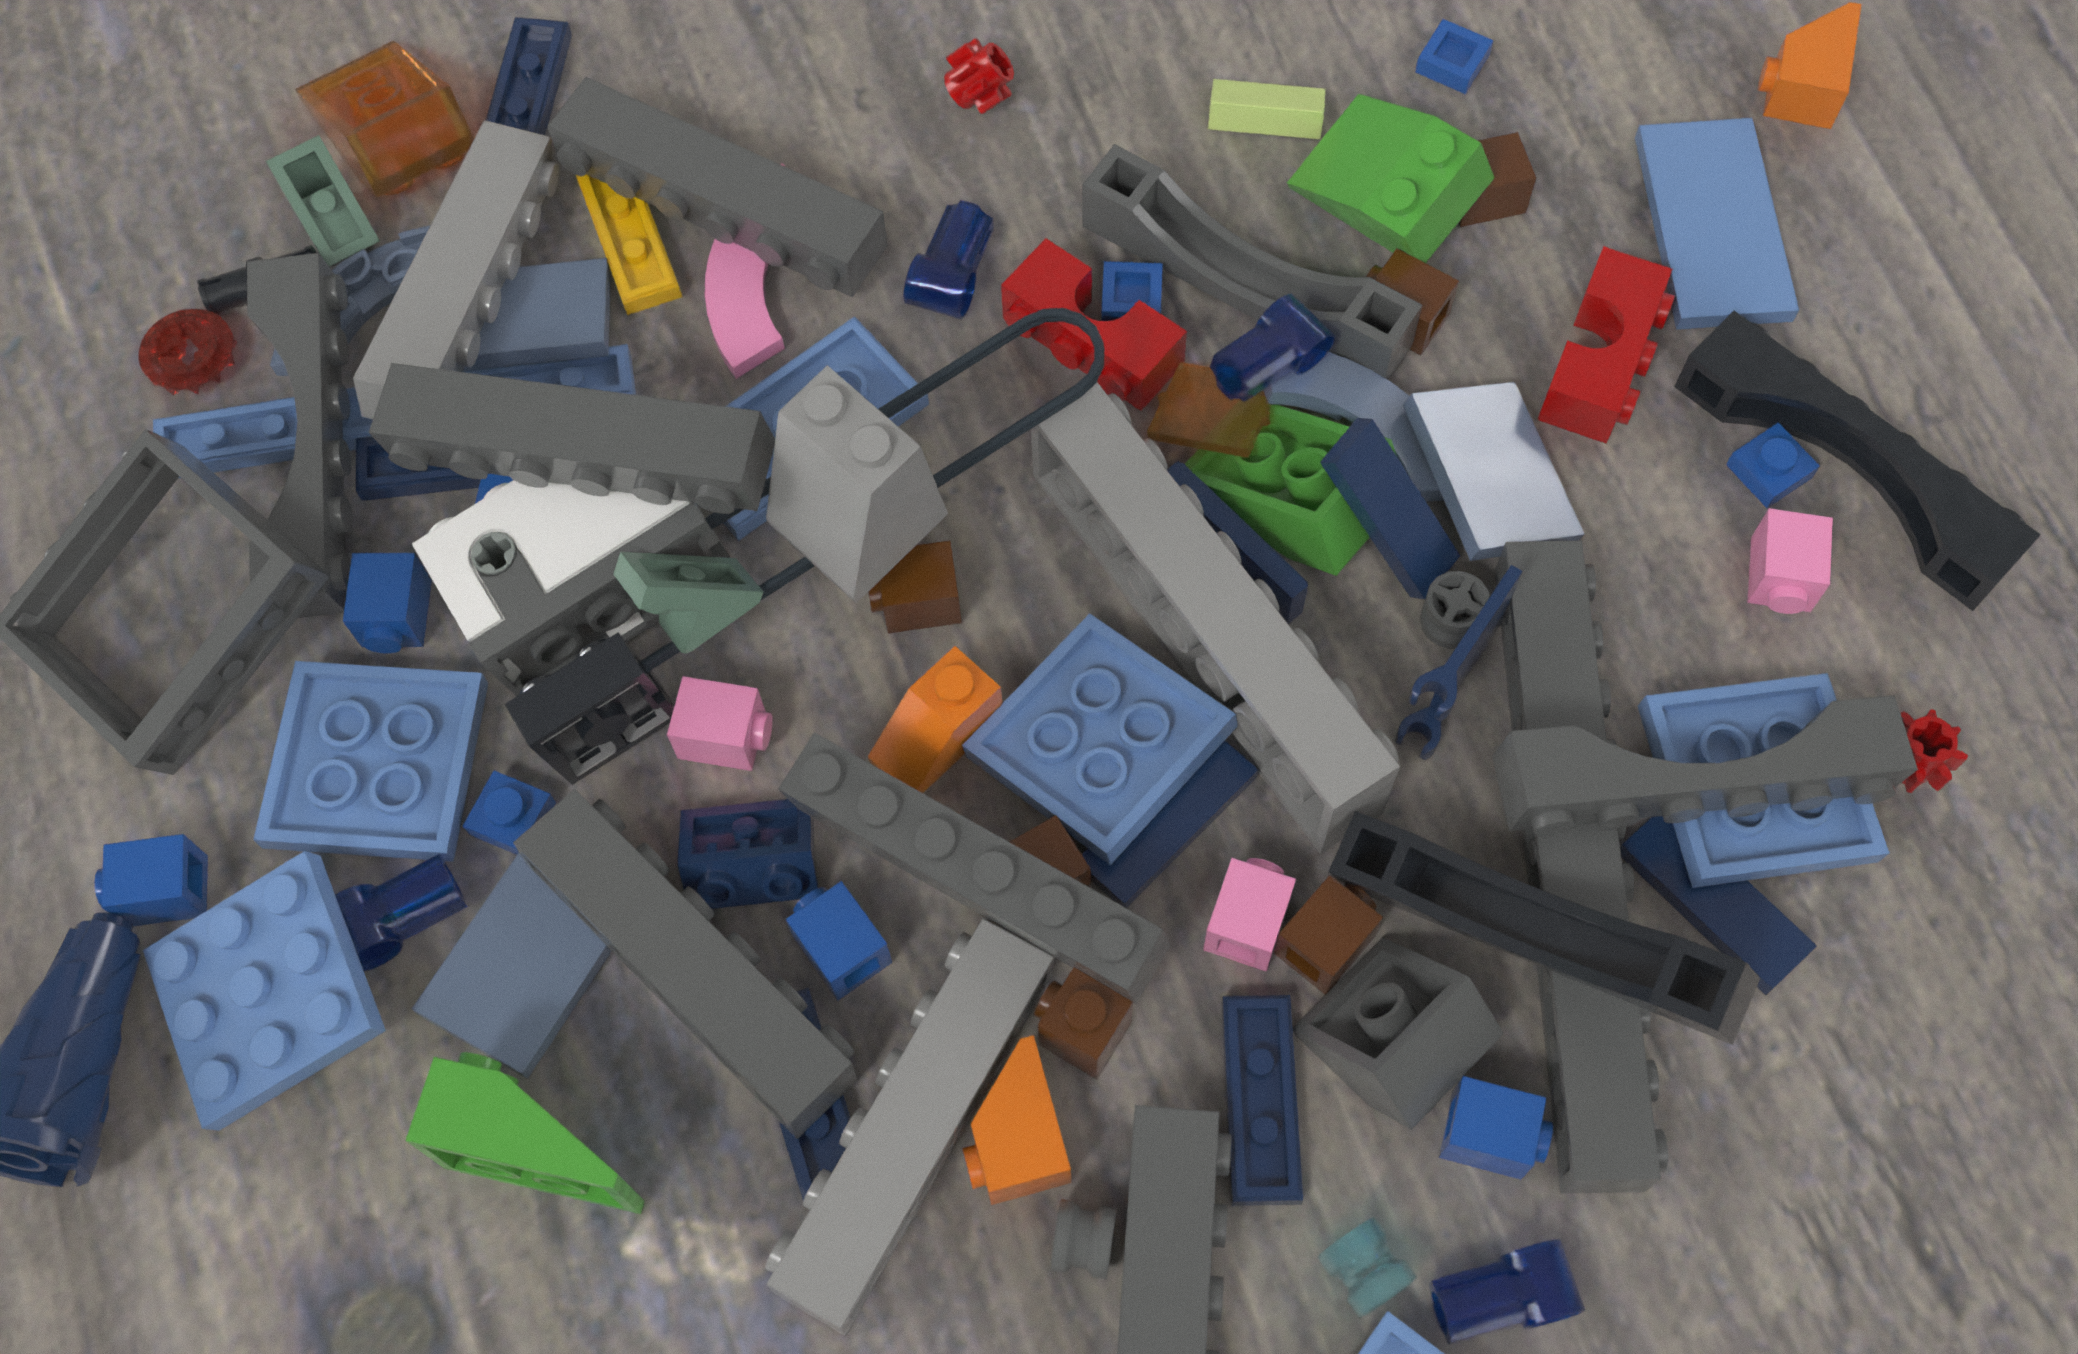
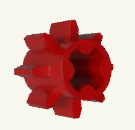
[944,38,1014,114]
[1900,709,1968,793]

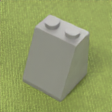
[766,365,948,603]

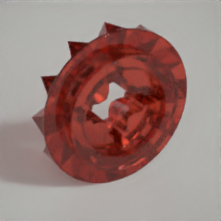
[138,309,237,396]

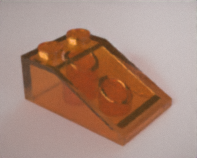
[295,40,474,198]

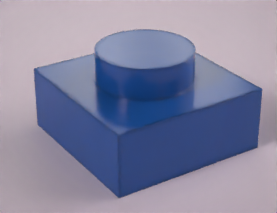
[1415,19,1494,94]
[1101,261,1163,321]
[1726,422,1820,508]
[463,770,556,855]

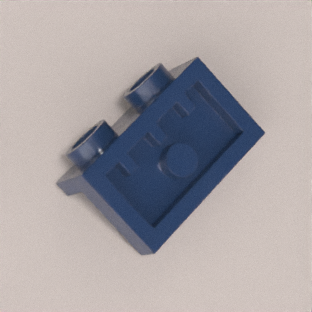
[678,799,819,909]

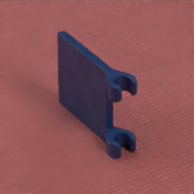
[1395,565,1523,760]

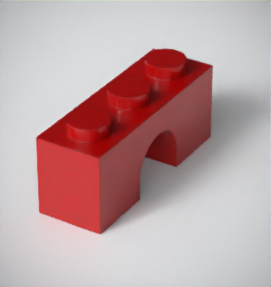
[1001,238,1187,411]
[1537,246,1675,444]

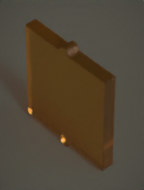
[1147,362,1272,458]

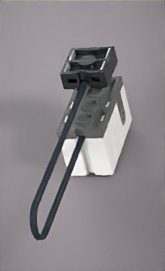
[412,308,1105,785]

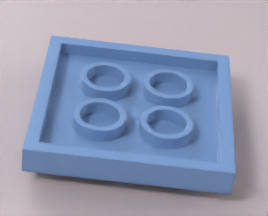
[962,613,1238,865]
[253,661,488,862]
[1637,673,1889,888]
[143,851,386,1131]

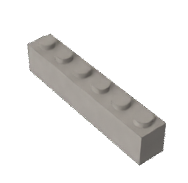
[353,120,560,419]
[765,918,1054,1336]

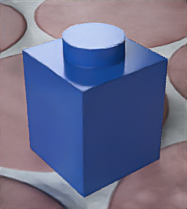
[343,553,432,654]
[94,834,208,926]
[786,881,893,1001]
[1439,1076,1553,1180]

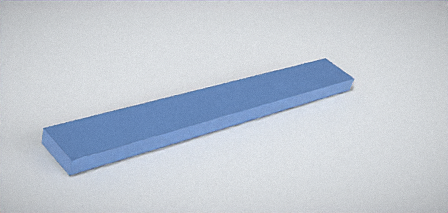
[153,344,636,478]

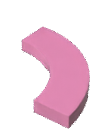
[705,163,785,379]

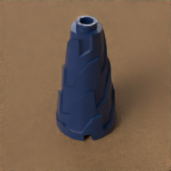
[0,912,141,1187]

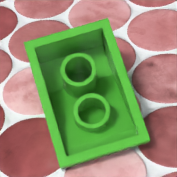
[1287,94,1494,263]
[1185,396,1397,576]
[405,1052,645,1214]

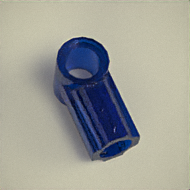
[903,200,994,320]
[1210,293,1336,402]
[335,854,468,972]
[1428,1239,1586,1345]

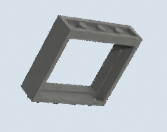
[0,429,330,775]

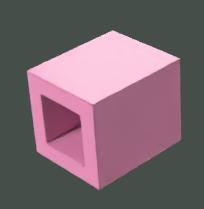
[1747,508,1833,614]
[667,676,772,771]
[1203,858,1296,972]

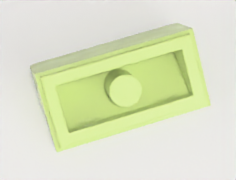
[1208,79,1325,139]

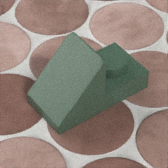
[266,135,380,267]
[613,552,763,654]

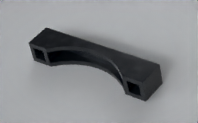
[1674,310,2041,611]
[1328,811,1760,1045]

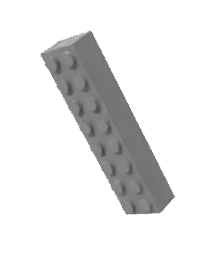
[1031,382,1400,854]

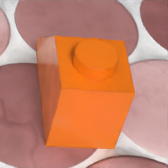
[1758,2,1862,129]
[868,646,1002,793]
[962,1035,1071,1205]

